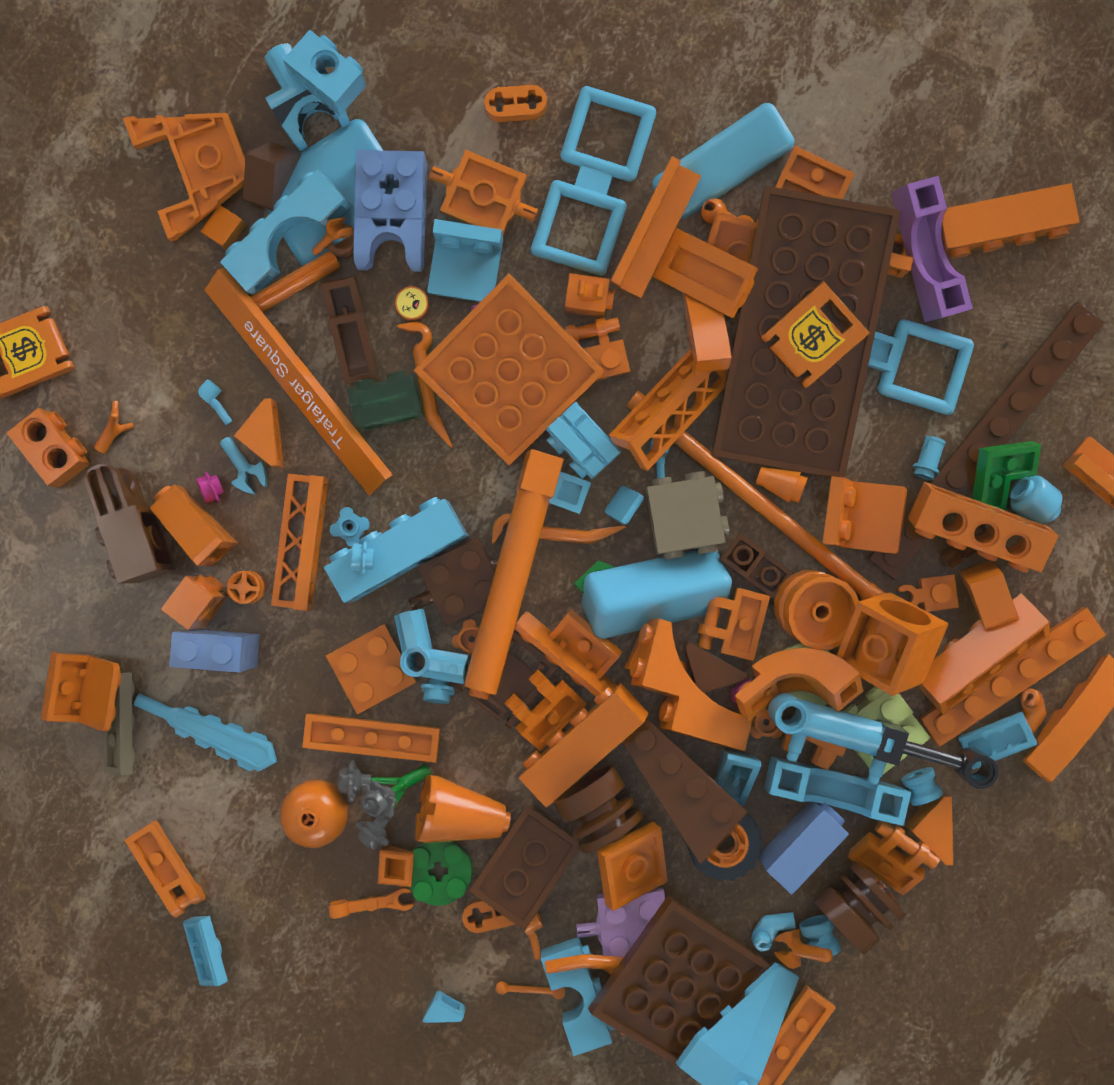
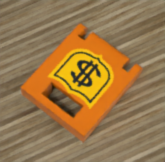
[761,281,870,388]
[0,306,75,399]

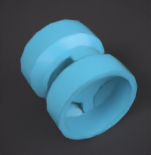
[799,915,842,956]

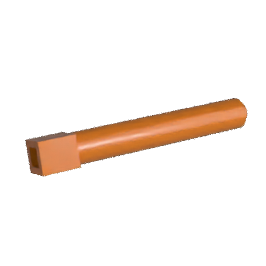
[463,449,564,700]

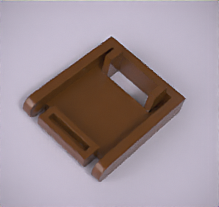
[457,630,559,729]

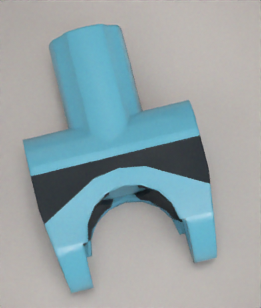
[264,43,351,152]

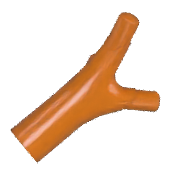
[93,401,134,454]

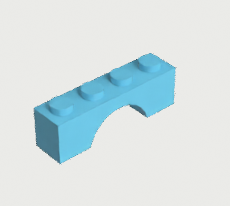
[220,169,352,294]
[764,756,911,826]

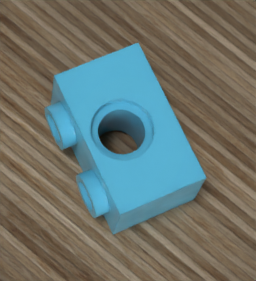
[283,30,366,116]

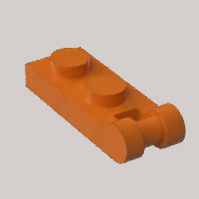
[124,820,206,918]

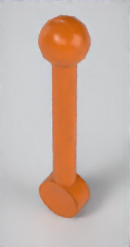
[495,981,565,999]

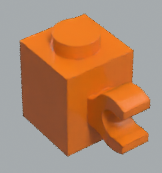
[565,273,615,318]

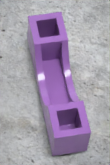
[891,176,973,322]

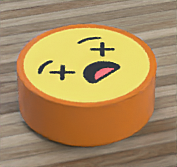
[395,286,429,321]

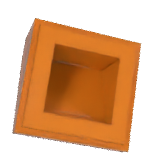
[200,205,247,250]
[377,845,414,887]

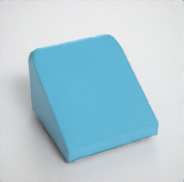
[605,486,644,526]
[422,991,466,1023]

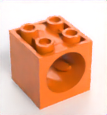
[837,592,949,696]

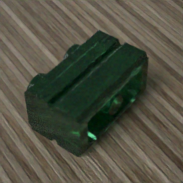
[347,371,424,432]

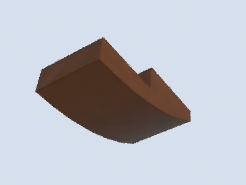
[720,532,794,601]

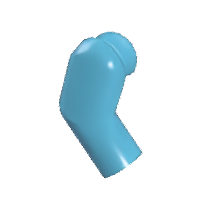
[751,912,796,952]

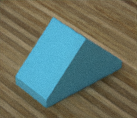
[715,748,761,806]

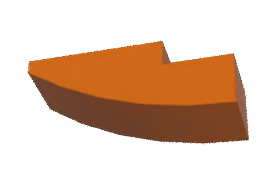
[682,292,732,373]

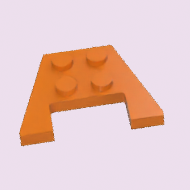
[123,113,245,242]

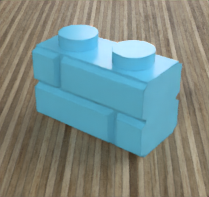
[546,402,621,480]

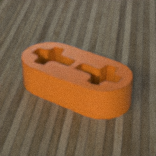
[484,85,547,122]
[462,898,515,933]

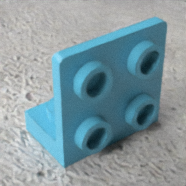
[427,219,503,302]

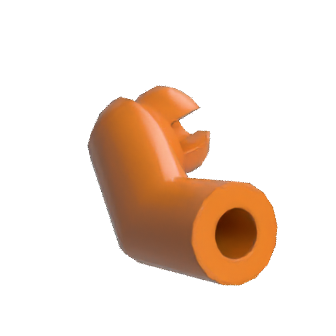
[1021,689,1047,734]

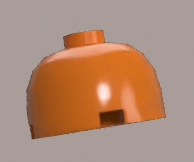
[280,779,349,848]

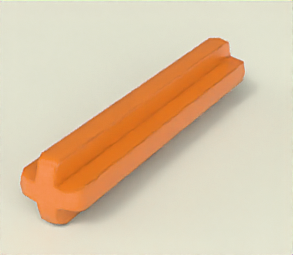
[250,251,340,312]

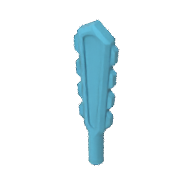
[134,693,277,772]

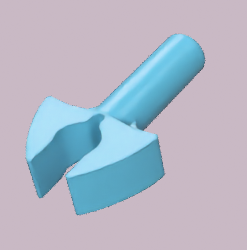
[220,437,268,495]

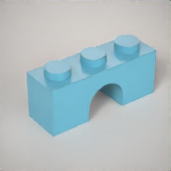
[541,937,615,1056]

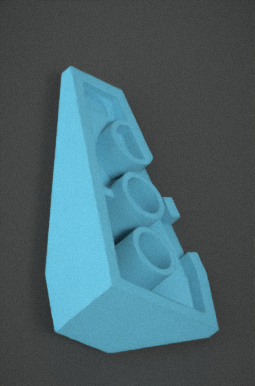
[676,962,799,1085]

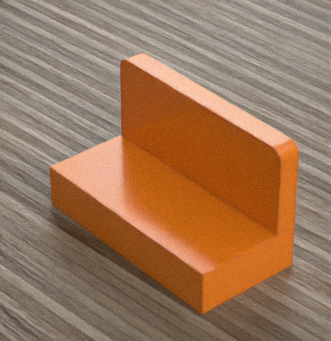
[1062,437,1114,509]

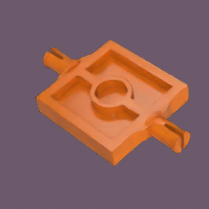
[429,149,538,235]

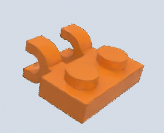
[505,670,587,751]

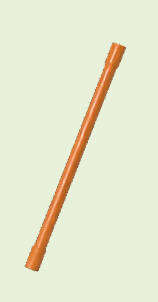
[626,390,885,600]

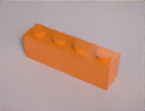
[941,183,1080,259]
[917,593,1050,715]
[519,683,649,808]

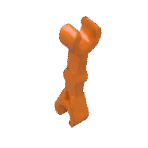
[329,886,414,919]

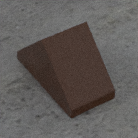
[243,141,301,211]
[683,641,748,693]

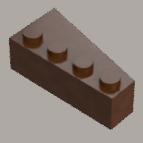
[622,718,749,864]

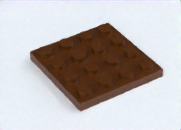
[588,896,772,1069]

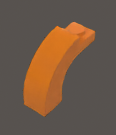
[735,648,863,721]

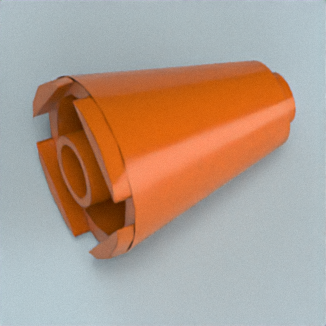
[415,775,511,843]

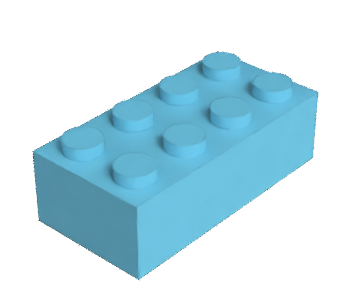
[324,497,469,603]

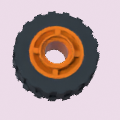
[687,815,762,881]

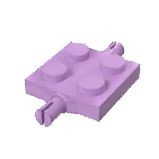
[576,887,665,957]

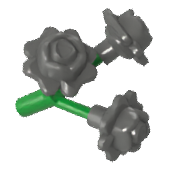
[337,760,431,850]

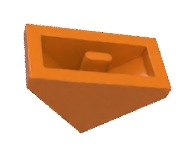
[234,398,284,469]
[959,560,1019,631]
[904,792,953,865]

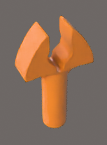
[774,929,832,969]

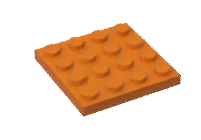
[413,273,605,466]

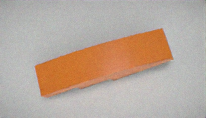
[1023,654,1114,783]

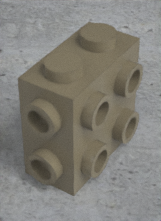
[645,471,729,560]

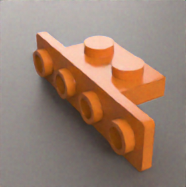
[515,609,623,697]

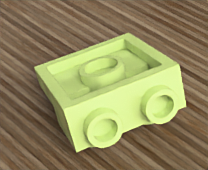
[843,686,930,774]

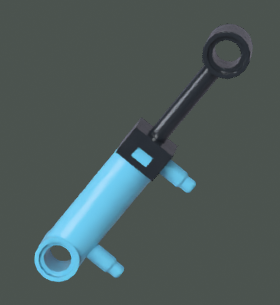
[768,693,999,789]

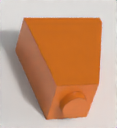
[150,484,238,566]

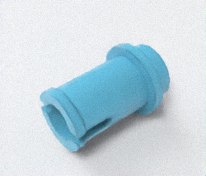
[913,436,946,481]

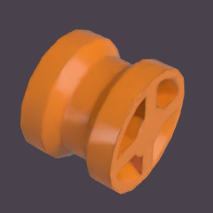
[227,571,266,604]

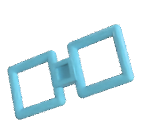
[531,86,656,276]
[868,316,974,415]

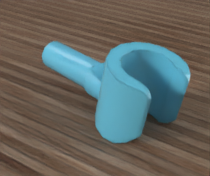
[198,379,232,425]
[649,438,670,479]

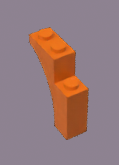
[630,619,753,751]

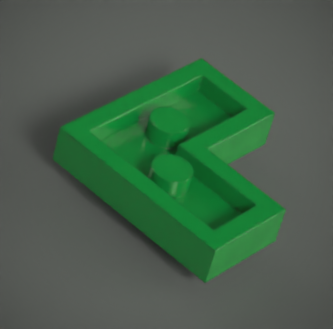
[972,441,1041,511]

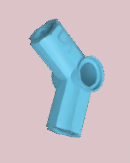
[394,609,472,684]

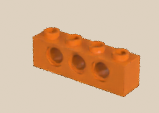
[908,482,1059,573]

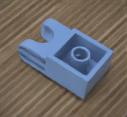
[354,150,428,272]

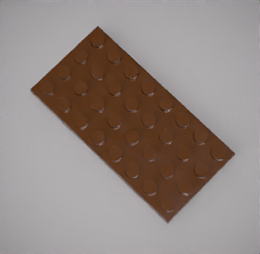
[712,186,901,478]

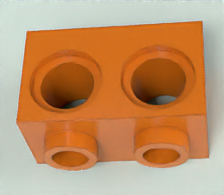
[6,408,91,488]
[161,575,229,630]

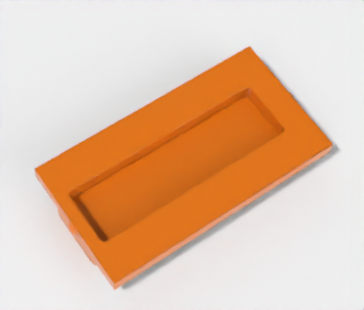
[652,228,758,318]

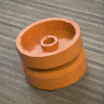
[774,570,859,650]

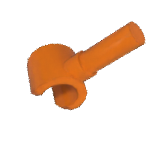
[312,217,353,256]
[525,912,544,960]

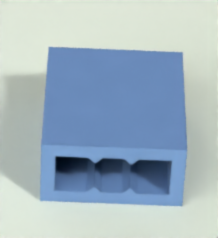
[169,629,260,672]
[758,802,849,895]

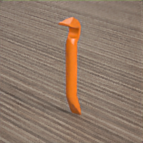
[397,322,454,449]
[492,513,626,544]
[545,954,624,974]

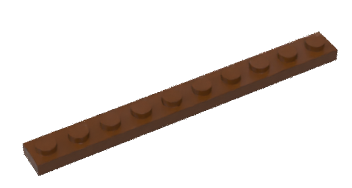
[867,302,1105,580]

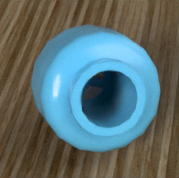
[1010,476,1063,524]

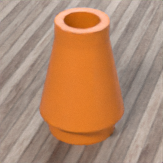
[755,465,808,503]

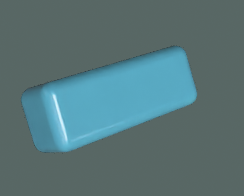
[652,103,794,220]
[582,550,732,639]

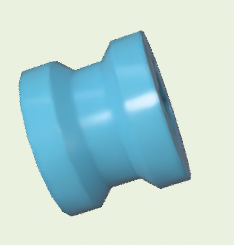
[901,767,943,806]

